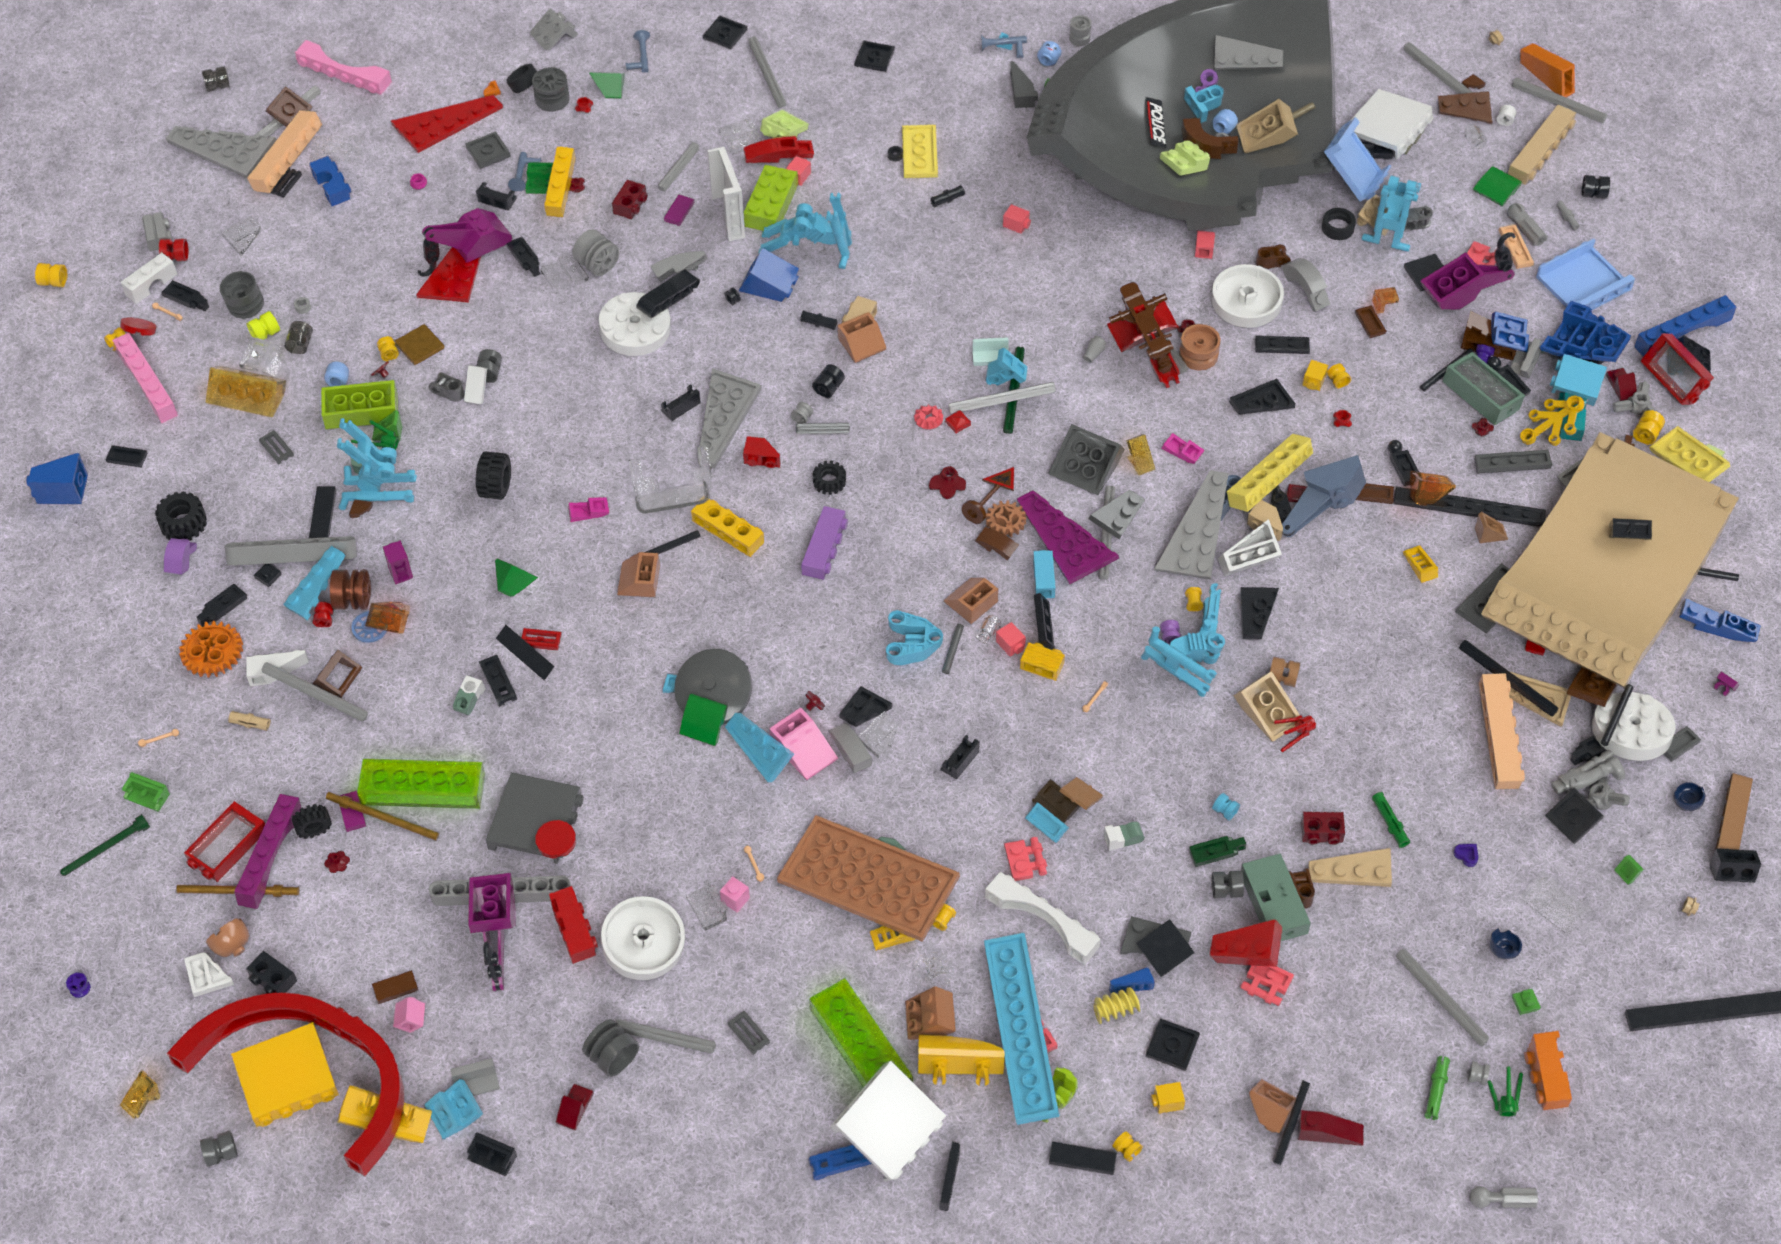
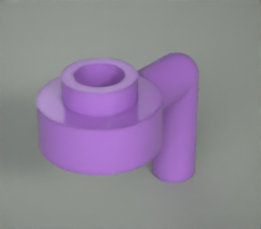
[1195,69,1218,92]

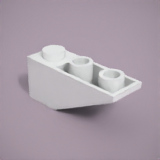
[246,650,308,686]

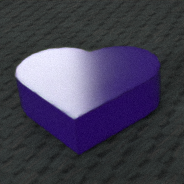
[1453,844,1479,867]

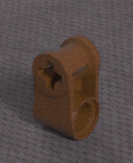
[1255,244,1291,269]
[1289,868,1315,909]

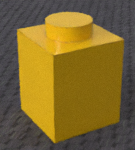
[1303,360,1329,391]
[1151,1082,1185,1114]

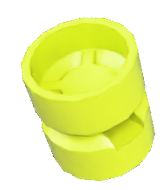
[246,311,280,343]

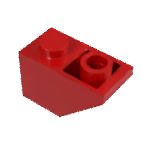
[743,436,781,468]

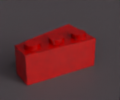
[549,886,598,964]
[1210,919,1283,967]

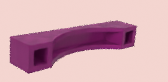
[234,794,301,909]

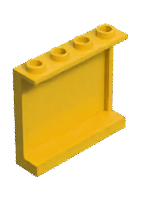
[231,1022,339,1127]

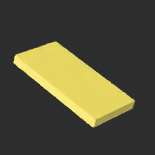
[902,125,938,178]
[1649,426,1730,482]

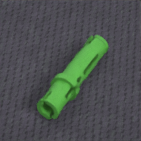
[1424,1056,1451,1120]

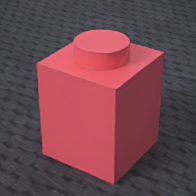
[786,156,811,186]
[1003,204,1031,234]
[1195,231,1215,259]
[996,622,1026,657]

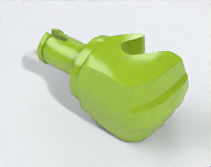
[1041,1067,1078,1123]

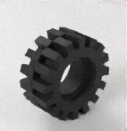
[812,460,846,495]
[292,804,332,839]

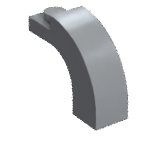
[1281,258,1331,312]

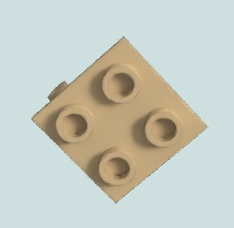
[1357,194,1388,236]

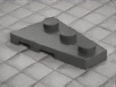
[1121,916,1191,954]

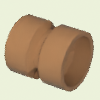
[1270,657,1301,687]

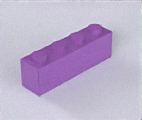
[801,506,848,580]

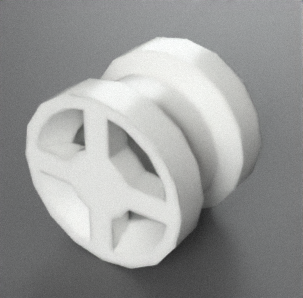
[1497,105,1516,126]

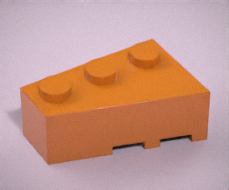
[1524,1031,1572,1110]

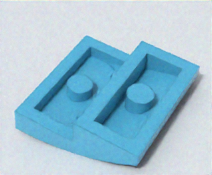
[424,1079,483,1139]

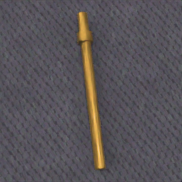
[325,792,439,840]
[176,885,300,897]

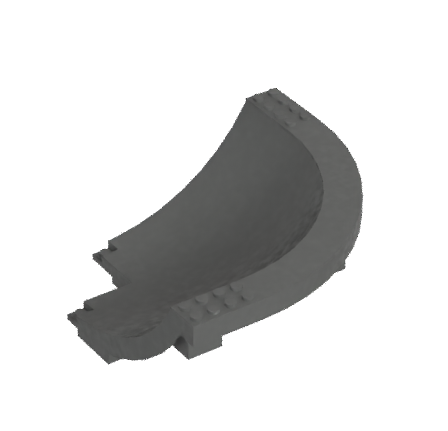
[1026,0,1336,231]

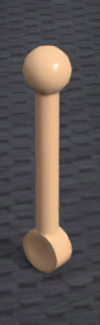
[152,302,183,321]
[1082,681,1108,712]
[138,729,179,747]
[744,845,764,882]

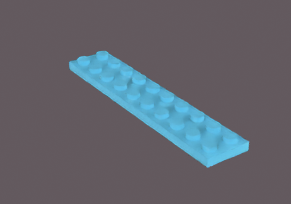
[984,933,1060,1125]

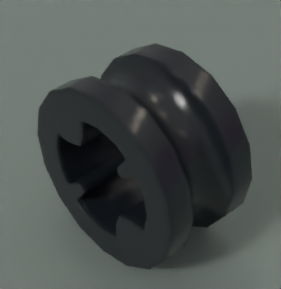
[888,146,903,162]
[724,287,741,305]

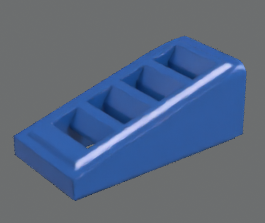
[1109,968,1155,993]

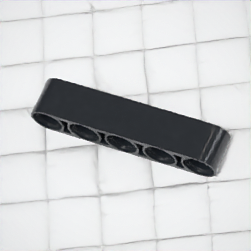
[636,270,700,318]

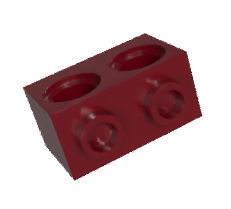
[612,180,648,220]
[1301,812,1345,845]

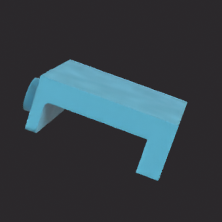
[1550,354,1607,406]

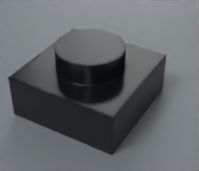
[254,564,282,587]

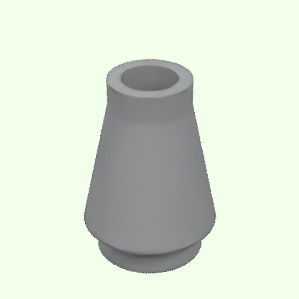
[1083,336,1106,363]

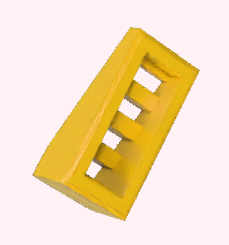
[1403,545,1438,583]
[870,926,915,950]

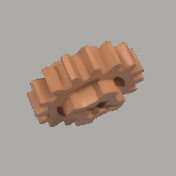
[986,500,1026,537]

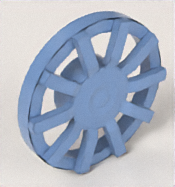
[351,611,388,643]

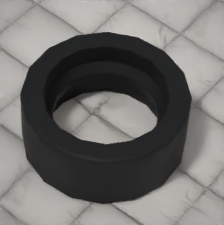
[506,63,537,93]
[1322,207,1356,241]

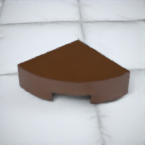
[1462,74,1486,89]
[349,500,373,518]

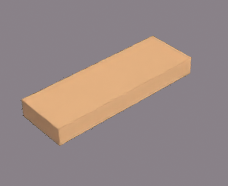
[1498,224,1534,269]

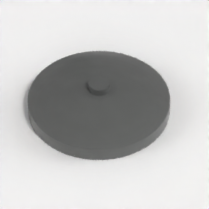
[674,649,752,725]

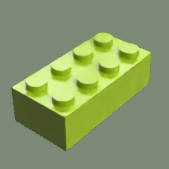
[743,165,798,231]
[321,380,398,429]

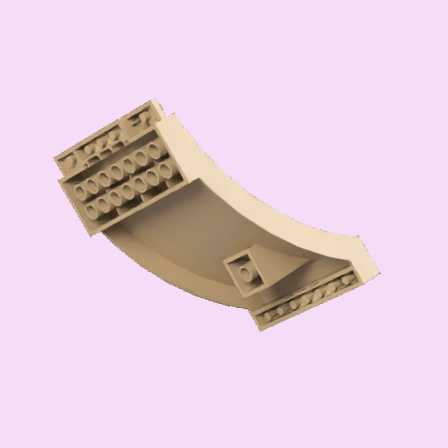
[1481,432,1739,689]

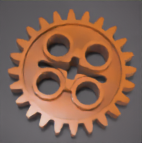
[179,621,244,678]

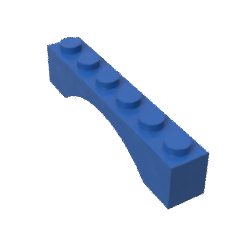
[1634,295,1737,357]

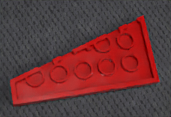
[391,95,503,153]
[416,247,482,303]

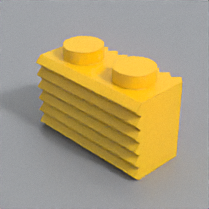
[1020,642,1065,681]

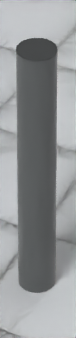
[942,624,964,674]

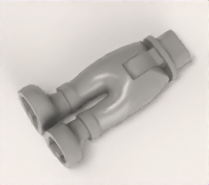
[1551,750,1625,794]

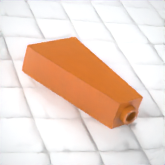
[1520,43,1575,97]

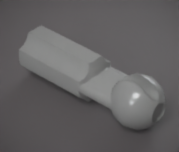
[1508,203,1548,246]
[1470,1186,1538,1208]

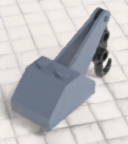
[1271,455,1366,537]

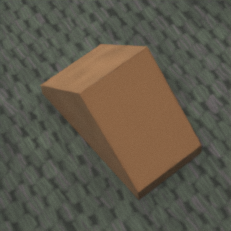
[1475,512,1508,544]

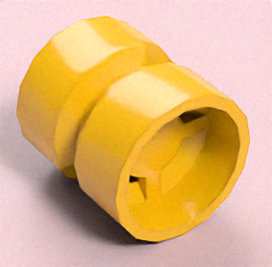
[35,263,67,287]
[1633,410,1665,445]

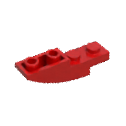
[743,136,814,163]

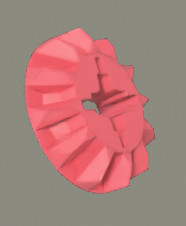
[914,404,943,429]

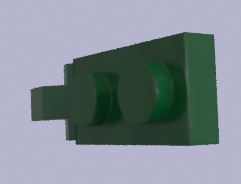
[1189,836,1247,867]

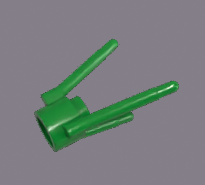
[351,420,399,450]
[1487,1066,1523,1117]

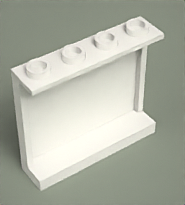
[1351,89,1433,159]
[707,147,745,241]
[830,1061,946,1182]

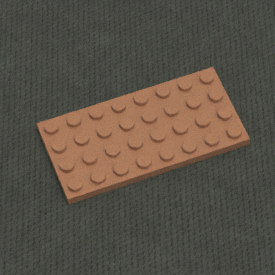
[777,815,960,942]

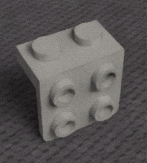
[530,8,578,51]

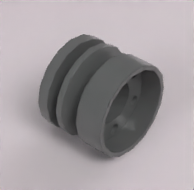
[532,67,570,112]
[220,271,264,319]
[582,1019,640,1077]

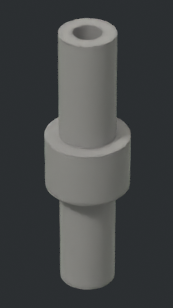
[1556,201,1580,230]

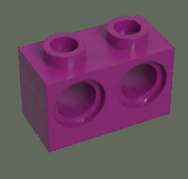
[382,540,413,585]

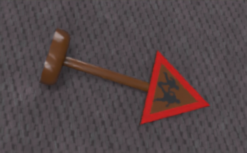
[961,467,1014,524]

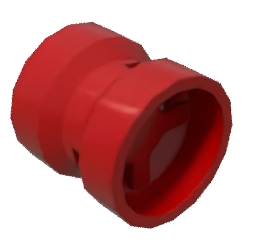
[312,602,334,627]

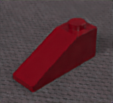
[1298,1110,1364,1146]

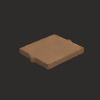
[1059,777,1103,810]

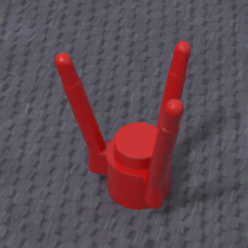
[1274,715,1316,752]

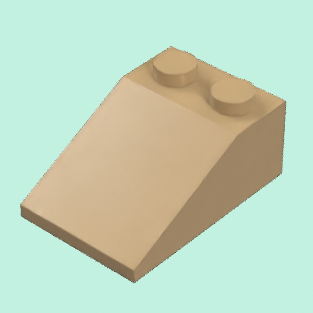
[1236,99,1298,153]
[1233,671,1299,742]

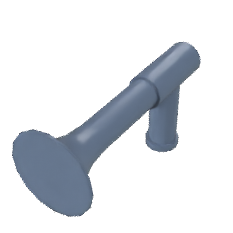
[626,30,650,73]
[981,34,1027,58]
[508,152,542,191]

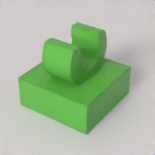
[1614,855,1644,885]
[1512,989,1541,1015]

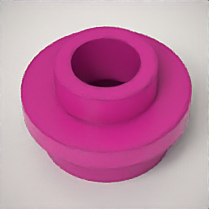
[410,173,427,189]

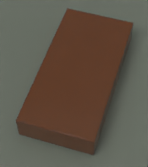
[1355,305,1387,338]
[1356,483,1394,504]
[372,970,419,1004]

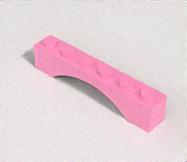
[295,40,392,95]
[113,333,178,423]

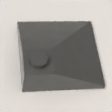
[1048,424,1125,495]

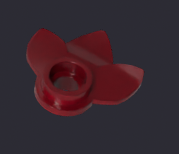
[929,466,966,499]

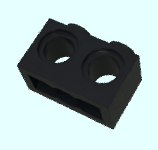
[1710,848,1761,883]
[246,950,297,993]

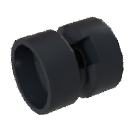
[1582,175,1610,199]
[812,364,845,399]

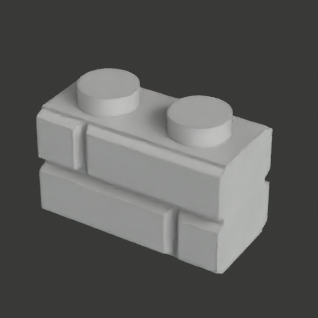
[142,212,173,252]

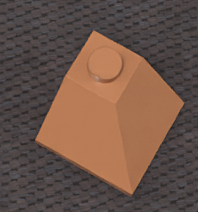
[1249,1079,1296,1133]

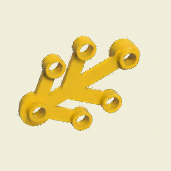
[1520,395,1585,446]

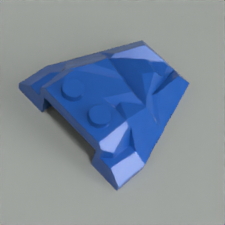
[1540,301,1631,362]

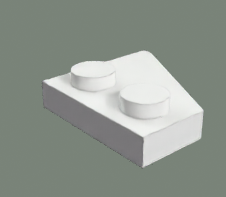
[184,952,234,997]

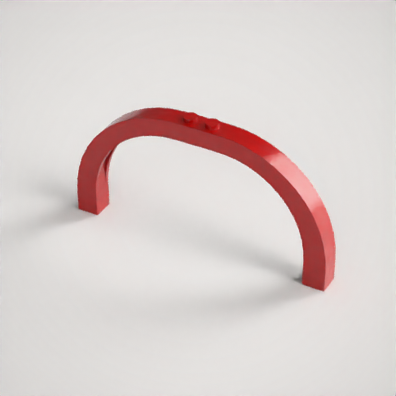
[167,993,404,1176]

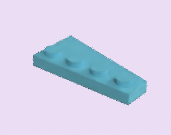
[725,713,794,782]

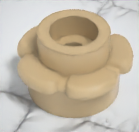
[1489,30,1504,46]
[1682,896,1699,916]

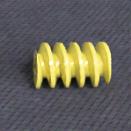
[1093,987,1140,1024]

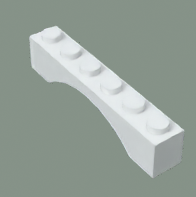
[985,872,1100,965]

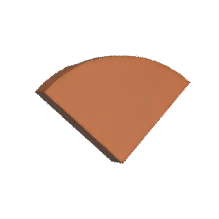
[483,80,501,97]

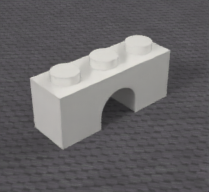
[121,253,177,304]

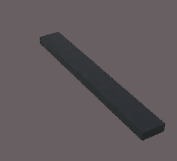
[1393,486,1546,527]
[1624,991,1781,1032]

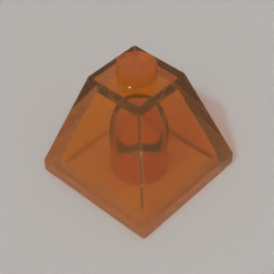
[1410,471,1456,506]
[365,601,410,634]

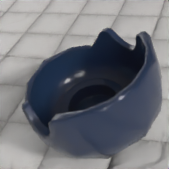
[1674,782,1706,811]
[1490,928,1522,959]

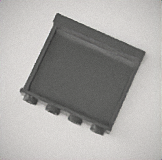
[486,772,584,864]

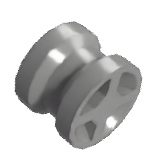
[791,402,813,423]
[1468,1061,1490,1086]

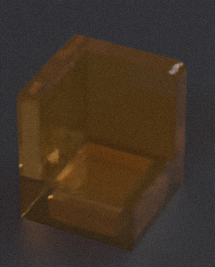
[1372,287,1399,314]

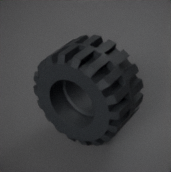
[475,451,511,500]
[155,491,207,540]

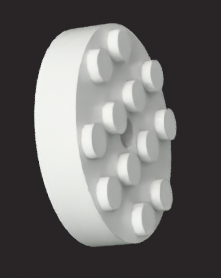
[1211,264,1284,328]
[599,292,671,356]
[1592,692,1676,761]
[601,896,685,980]

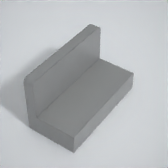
[1510,338,1542,378]
[450,1058,500,1096]

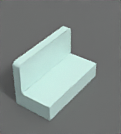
[972,338,1009,366]

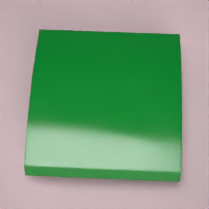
[525,162,553,194]
[1473,166,1522,207]
[679,694,727,746]

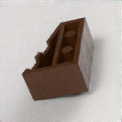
[1461,310,1517,361]

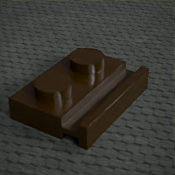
[1031,779,1080,823]

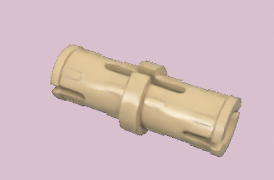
[228,711,271,731]

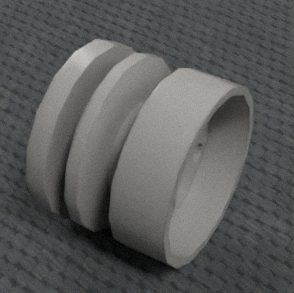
[572,229,619,276]

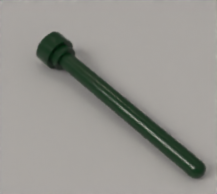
[60,814,150,876]

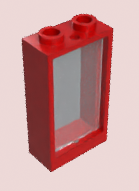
[1641,334,1714,405]
[184,801,265,882]

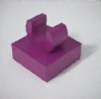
[1714,671,1740,696]

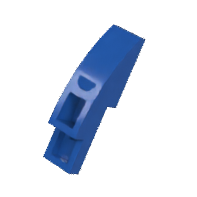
[1679,598,1761,642]

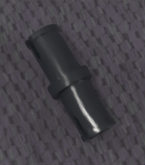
[930,185,965,207]
[800,310,838,330]

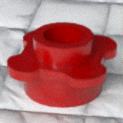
[575,97,593,113]
[1333,410,1352,427]

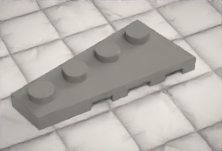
[1214,35,1284,70]

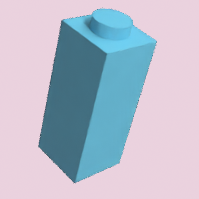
[1033,550,1056,598]

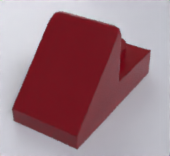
[1606,368,1637,401]
[556,1084,594,1130]

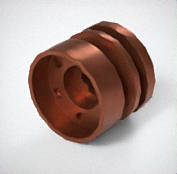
[330,569,371,610]

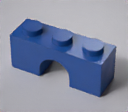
[309,156,351,206]

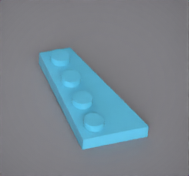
[283,546,346,621]

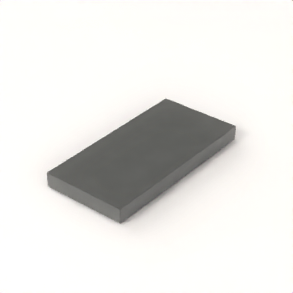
[1455,563,1510,634]

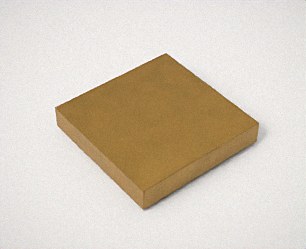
[395,324,445,365]

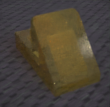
[1126,434,1155,475]
[120,1070,160,1118]

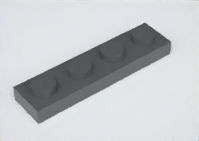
[1474,450,1552,474]

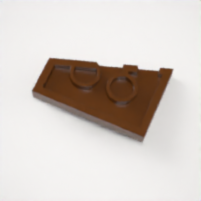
[1438,91,1493,124]

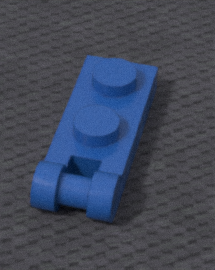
[808,1145,872,1180]

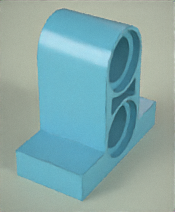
[1184,85,1224,123]
[986,348,1028,386]

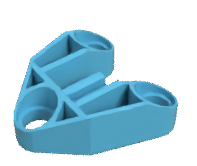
[886,610,943,665]

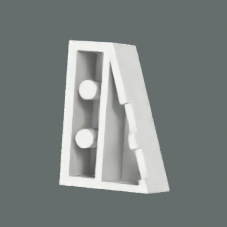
[1218,519,1282,576]

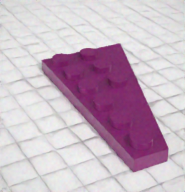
[1017,490,1120,585]

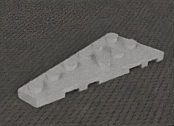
[166,126,276,178]
[698,368,761,469]
[1154,470,1229,580]

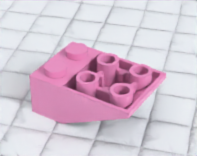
[769,708,838,780]

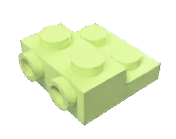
[760,110,809,138]
[1160,141,1210,176]

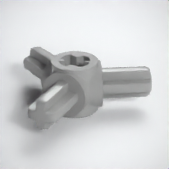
[1613,381,1663,416]
[1587,776,1630,810]

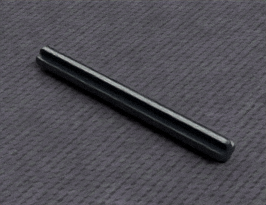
[1459,640,1559,717]

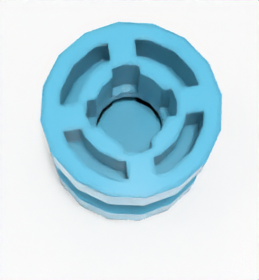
[1212,793,1240,821]

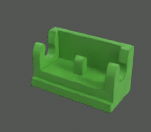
[122,772,170,812]

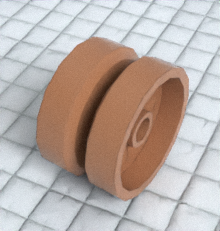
[1179,324,1221,371]

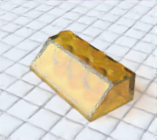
[205,366,286,417]

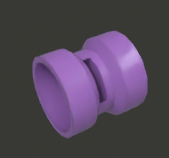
[1160,620,1181,645]

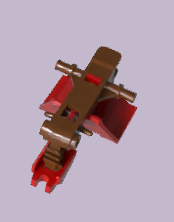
[1107,282,1180,389]

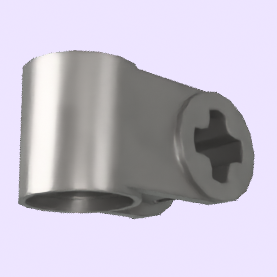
[1404,206,1433,231]
[429,372,465,402]

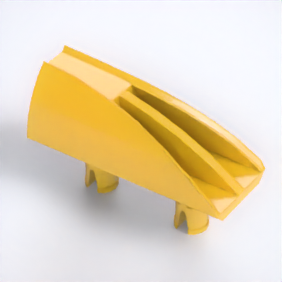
[918,1035,1004,1086]
[337,1085,432,1143]

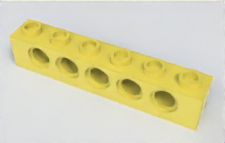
[1227,434,1313,512]

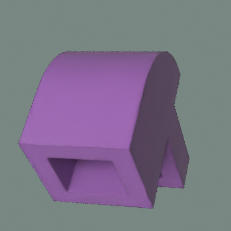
[164,538,197,575]

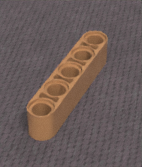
[1715,773,1753,850]

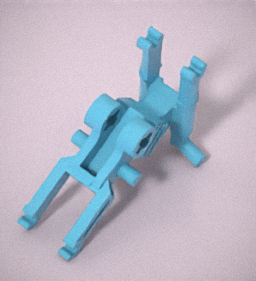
[1362,175,1421,252]
[758,193,852,269]
[337,418,417,510]
[1141,583,1225,697]

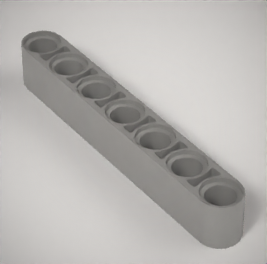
[224,536,357,565]
[429,876,571,906]

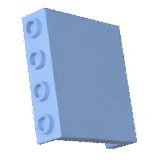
[1324,117,1391,202]
[1536,238,1635,310]

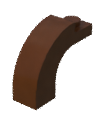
[1181,118,1239,159]

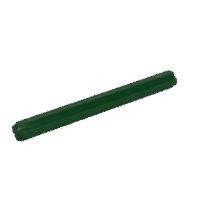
[1003,346,1025,434]

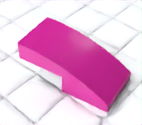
[1161,433,1205,464]
[568,497,609,522]

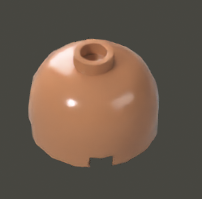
[206,918,249,957]

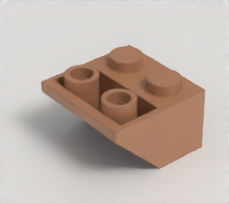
[838,312,887,363]
[617,552,660,597]
[944,578,998,624]
[905,986,956,1040]

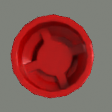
[159,238,189,261]

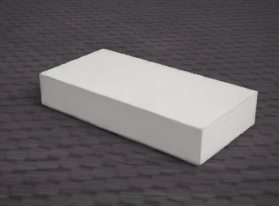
[464,365,488,404]

